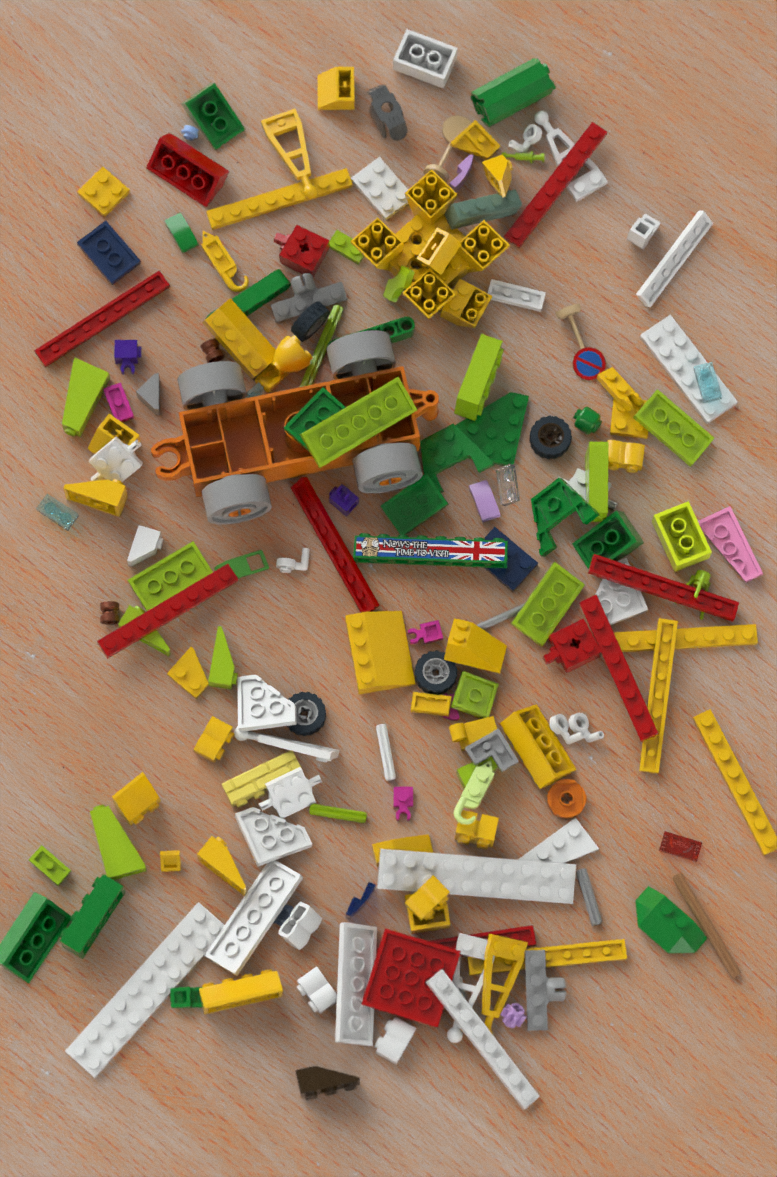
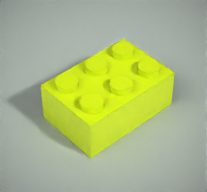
[652,501,712,572]

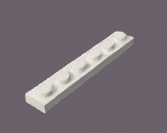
[636,210,713,307]

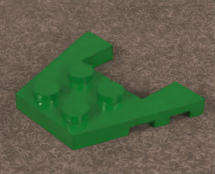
[420,423,494,493]
[531,478,599,557]

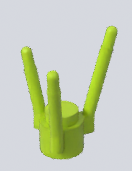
[674,570,711,620]

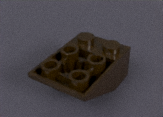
[296,1066,360,1100]

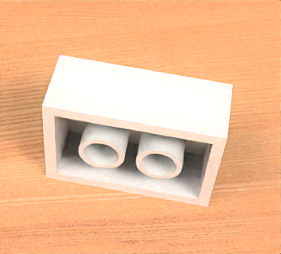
[393,29,458,89]

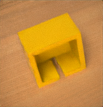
[454,810,499,849]

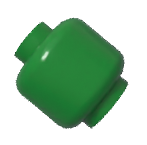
[573,407,602,435]

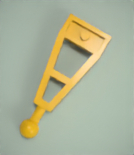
[261,109,318,200]
[481,934,528,1035]

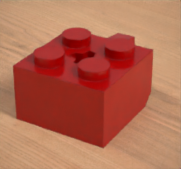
[274,224,330,278]
[543,618,601,673]

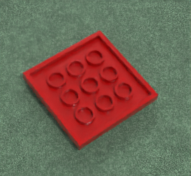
[361,928,461,1028]

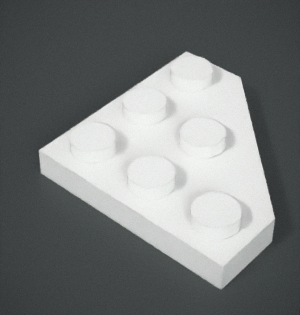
[595,558,648,625]
[237,675,297,732]
[235,807,312,867]

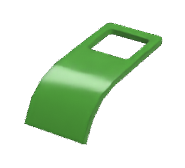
[214,550,269,578]

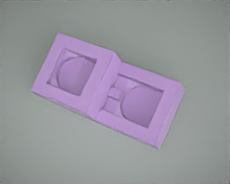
[450,154,473,193]
[469,480,501,522]

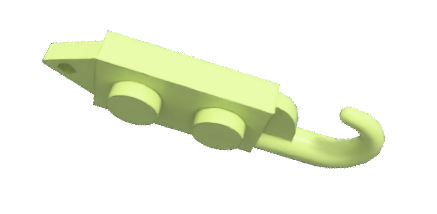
[454,761,495,825]

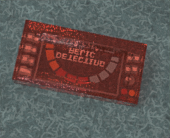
[659,831,702,862]

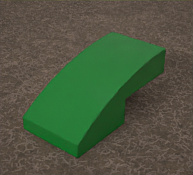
[164,212,199,253]
[170,987,203,1008]

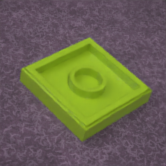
[451,671,499,719]

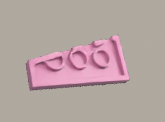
[698,506,763,583]

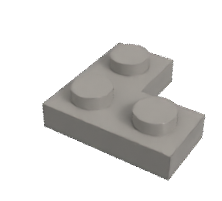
[465,728,519,773]

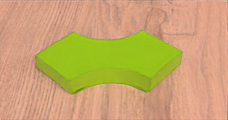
[383,266,415,302]

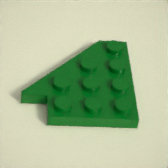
[456,392,529,468]

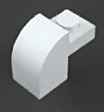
[627,214,660,249]

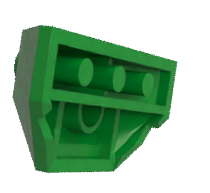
[635,886,708,954]

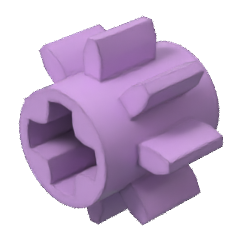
[500,1003,527,1028]

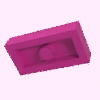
[103,382,134,422]

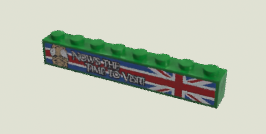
[353,533,508,568]

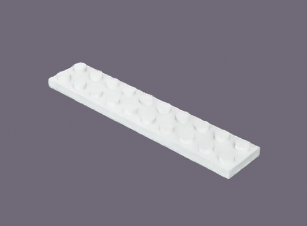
[377,849,576,904]
[65,902,225,1078]

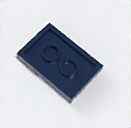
[77,220,141,285]
[483,527,538,592]

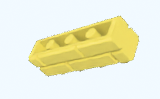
[222,750,302,808]

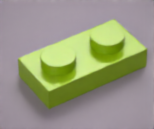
[330,230,365,265]
[29,845,72,886]

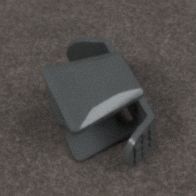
[367,84,408,141]

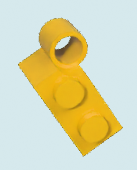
[449,716,497,753]

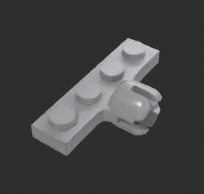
[270,273,347,322]
[525,950,567,1031]

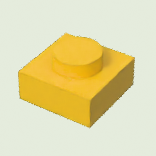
[160,850,181,872]

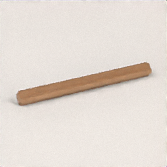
[673,873,741,978]

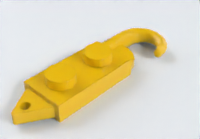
[201,231,249,292]

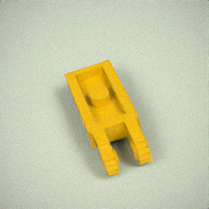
[597,367,643,411]

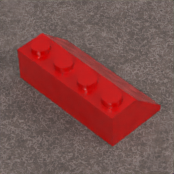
[146,132,230,207]

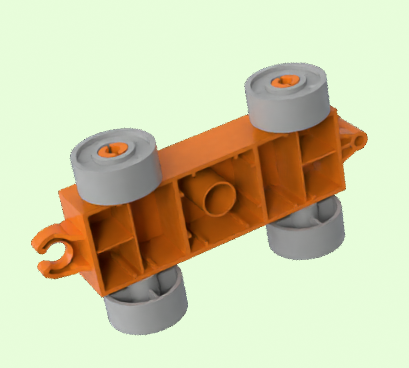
[151,330,439,525]

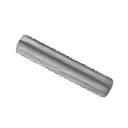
[576,868,602,926]

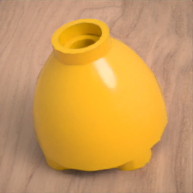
[271,335,313,375]

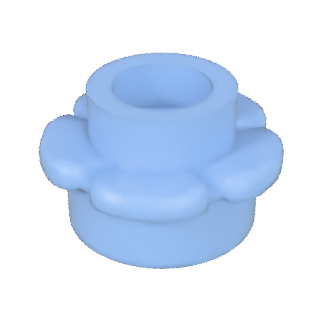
[181,125,199,141]

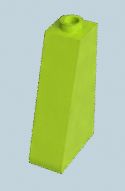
[62,358,110,437]
[585,441,609,522]
[90,805,147,880]

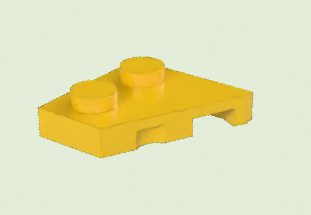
[449,119,501,160]
[167,646,209,699]

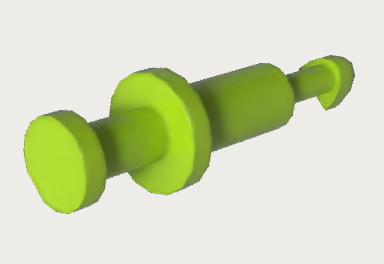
[502,151,545,163]

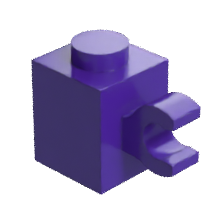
[114,340,142,375]
[329,484,359,517]

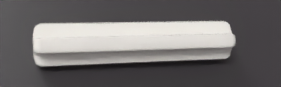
[376,724,396,781]

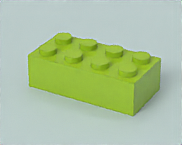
[454,334,504,421]

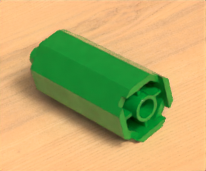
[471,58,556,127]

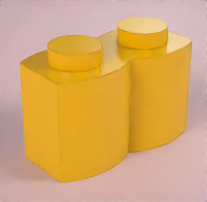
[607,440,645,473]
[193,716,234,763]
[404,875,450,921]

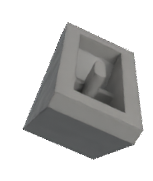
[136,373,160,415]

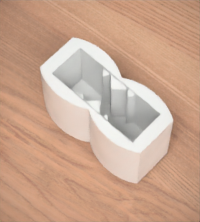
[278,902,322,950]
[296,967,337,1014]
[374,1017,416,1065]

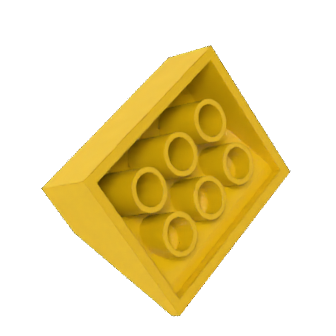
[345,611,416,695]

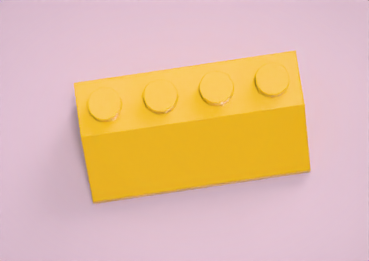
[202,298,276,379]
[500,704,577,789]
[199,969,283,1015]

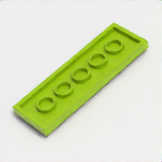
[300,377,417,468]

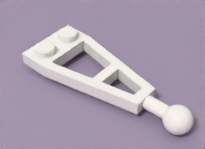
[534,111,608,202]
[234,727,339,762]
[447,933,495,1043]

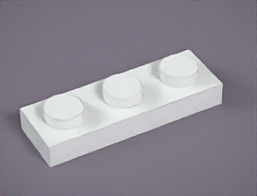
[488,279,546,312]

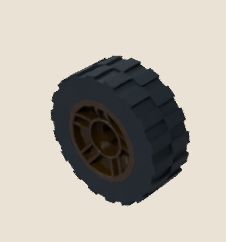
[529,415,572,460]

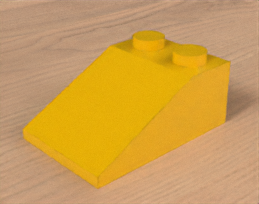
[63,479,128,517]
[444,618,507,673]
[112,772,161,826]
[197,836,247,896]

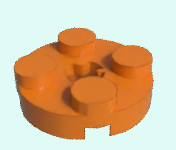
[547,779,586,819]

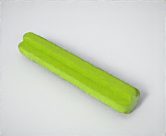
[309,804,367,823]

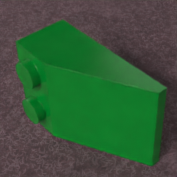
[181,83,245,150]
[572,510,644,569]

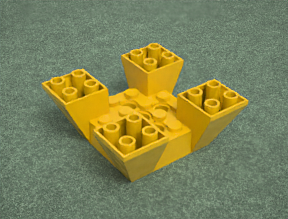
[350,169,510,319]

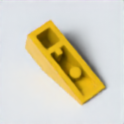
[482,155,513,198]
[372,834,434,867]

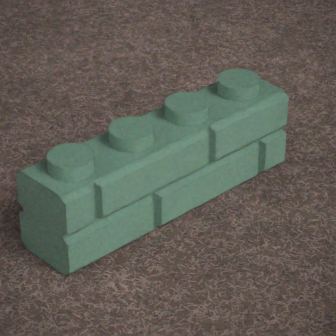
[445,189,522,229]

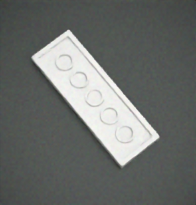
[640,315,738,424]
[204,860,303,976]
[335,922,377,1046]

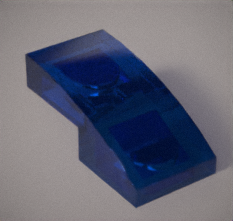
[345,882,376,919]

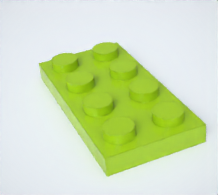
[633,389,715,467]
[128,541,213,611]
[511,562,585,646]

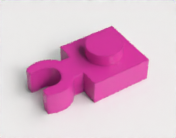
[408,620,443,644]
[393,787,413,821]

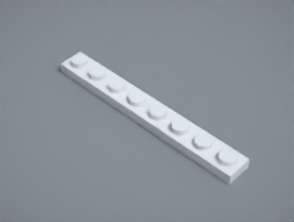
[426,970,540,1109]

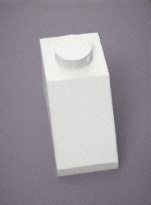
[127,525,164,567]

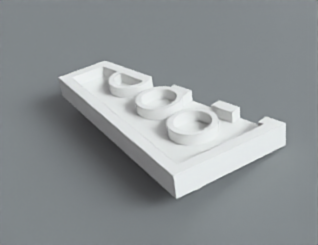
[518,818,599,863]

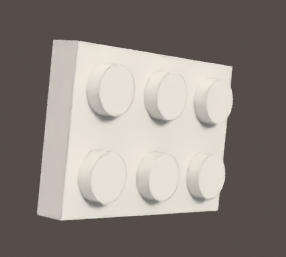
[351,157,408,221]

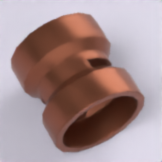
[200,338,225,363]
[100,601,119,625]

